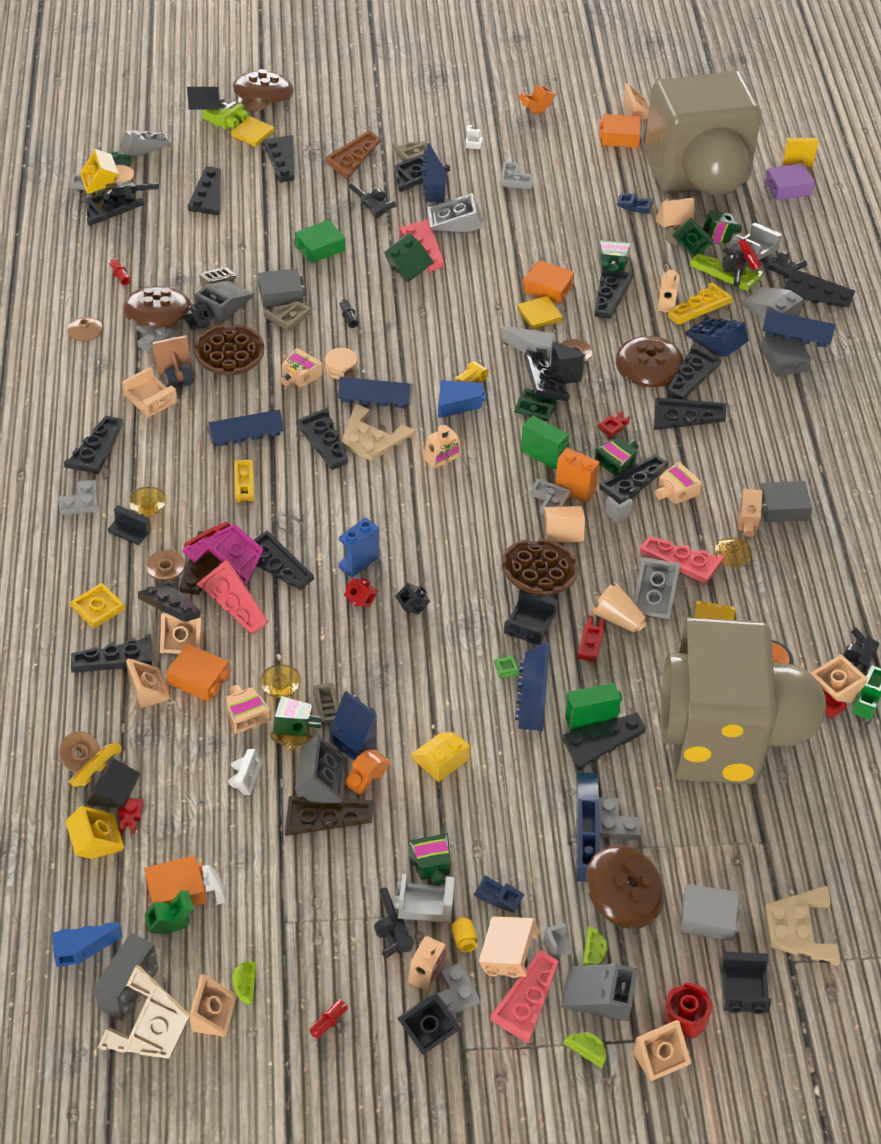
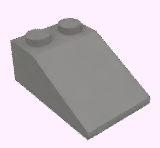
[427,193,482,232]
[740,286,803,320]
[634,557,681,620]

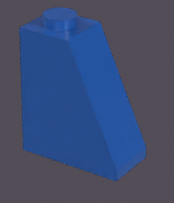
[438,380,486,418]

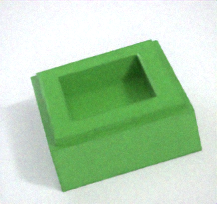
[494,656,519,679]

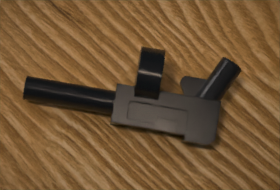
[103,182,159,200]
[349,183,397,218]
[722,246,747,287]
[759,251,807,279]
[843,627,879,673]
[374,888,414,958]

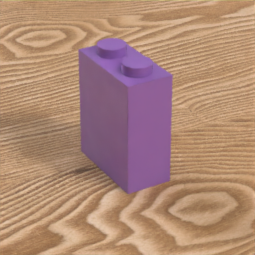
[765,163,815,200]

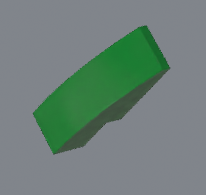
[852,665,881,721]

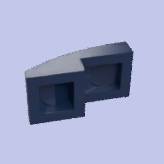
[617,193,653,213]
[474,875,525,913]

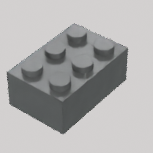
[93,933,159,1021]

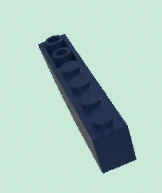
[576,772,600,882]

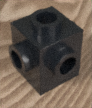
[183,302,214,330]
[395,583,431,615]

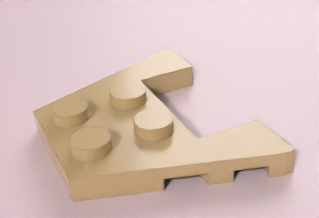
[341,404,415,461]
[765,886,840,966]
[97,965,190,1059]

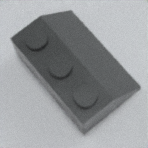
[295,735,347,803]

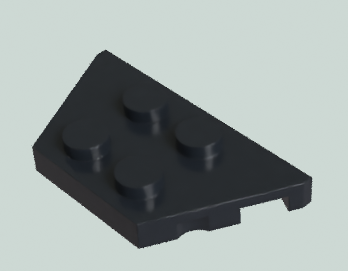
[394,155,450,192]
[86,191,144,226]

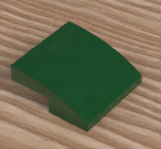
[514,388,558,421]

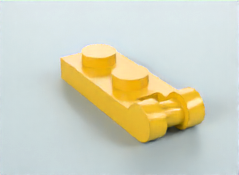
[234,459,254,503]
[68,742,122,787]

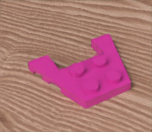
[182,524,263,587]

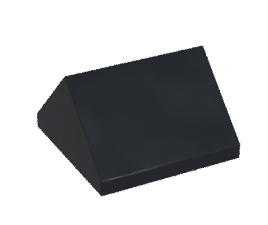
[187,87,221,110]
[550,341,585,384]
[86,758,140,808]
[397,991,461,1055]

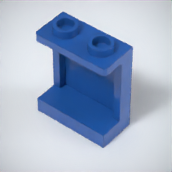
[339,518,379,578]

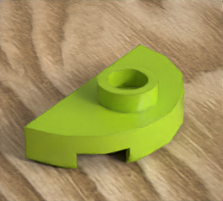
[582,926,608,966]
[232,961,256,1005]
[564,1032,606,1069]

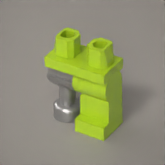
[202,98,249,130]

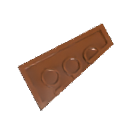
[325,130,380,179]

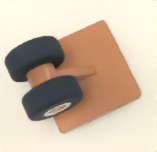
[152,336,193,388]

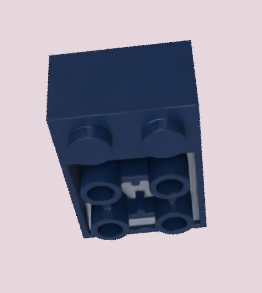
[423,143,446,203]
[685,317,749,356]
[330,691,377,761]

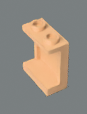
[122,367,177,418]
[479,916,540,978]

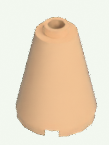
[591,581,647,633]

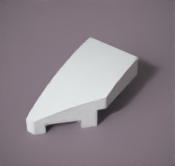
[465,125,482,149]
[202,865,226,904]

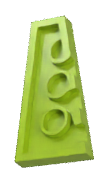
[690,253,764,291]

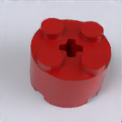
[664,983,713,1038]

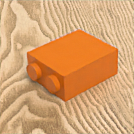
[599,114,640,148]
[522,260,575,304]
[555,447,599,503]
[166,644,231,702]
[144,855,209,906]

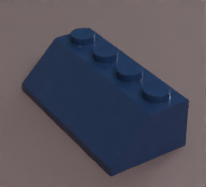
[762,310,836,348]
[338,377,413,408]
[206,409,284,447]
[515,642,550,731]

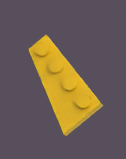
[668,282,733,325]

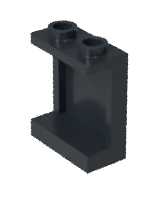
[504,590,558,645]
[720,951,771,1014]

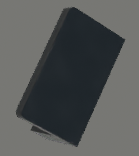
[108,505,151,545]

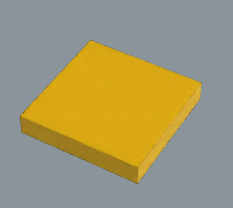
[231,116,275,147]
[782,138,819,167]
[517,296,563,330]
[70,583,126,629]

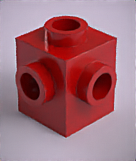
[343,577,379,607]

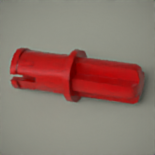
[738,238,762,271]
[109,258,131,285]
[309,999,348,1039]

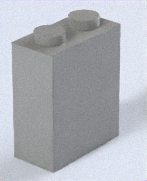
[680,884,742,941]

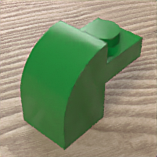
[145,890,194,934]

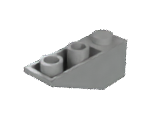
[119,130,171,156]
[502,326,554,360]

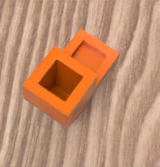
[518,85,556,114]
[345,749,392,795]

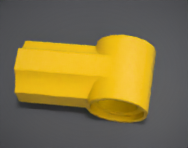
[454,361,489,383]

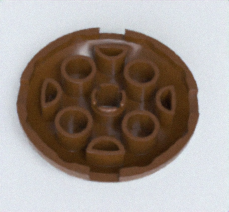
[233,69,294,103]
[123,286,192,327]
[195,324,265,376]
[615,336,684,387]
[502,539,579,596]
[586,845,665,929]

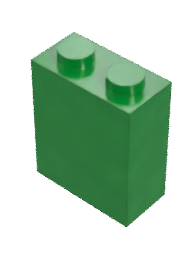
[294,220,346,264]
[521,416,569,470]
[564,683,622,732]

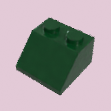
[672,217,714,257]
[384,232,434,282]

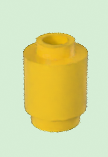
[451,918,478,953]

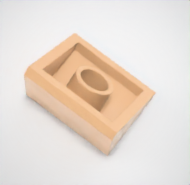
[623,83,649,120]
[656,198,695,227]
[544,506,585,543]
[160,613,203,654]
[811,654,868,703]
[126,659,170,708]
[189,974,237,1037]
[633,1020,691,1081]

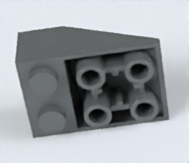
[195,281,254,323]
[561,964,638,1021]

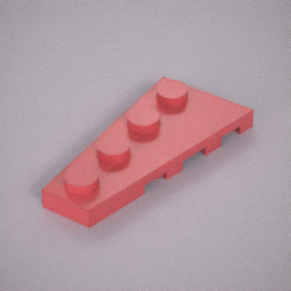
[399,219,444,271]
[639,536,724,584]
[197,560,269,634]
[490,950,559,1044]

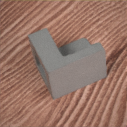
[605,497,633,523]
[543,923,573,959]

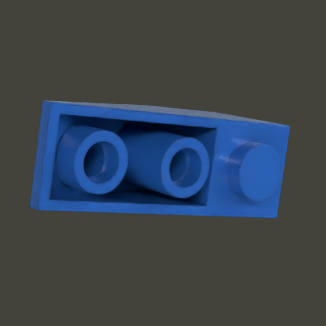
[52,922,123,967]

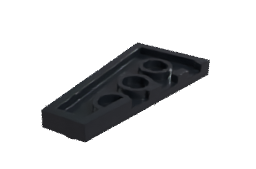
[187,166,221,215]
[784,268,855,308]
[296,408,348,470]
[63,416,123,474]
[562,712,646,771]

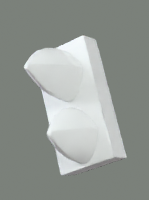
[228,749,263,795]

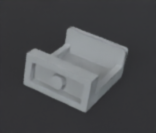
[731,223,782,260]
[394,874,455,923]

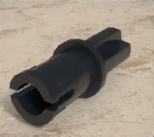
[339,299,359,328]

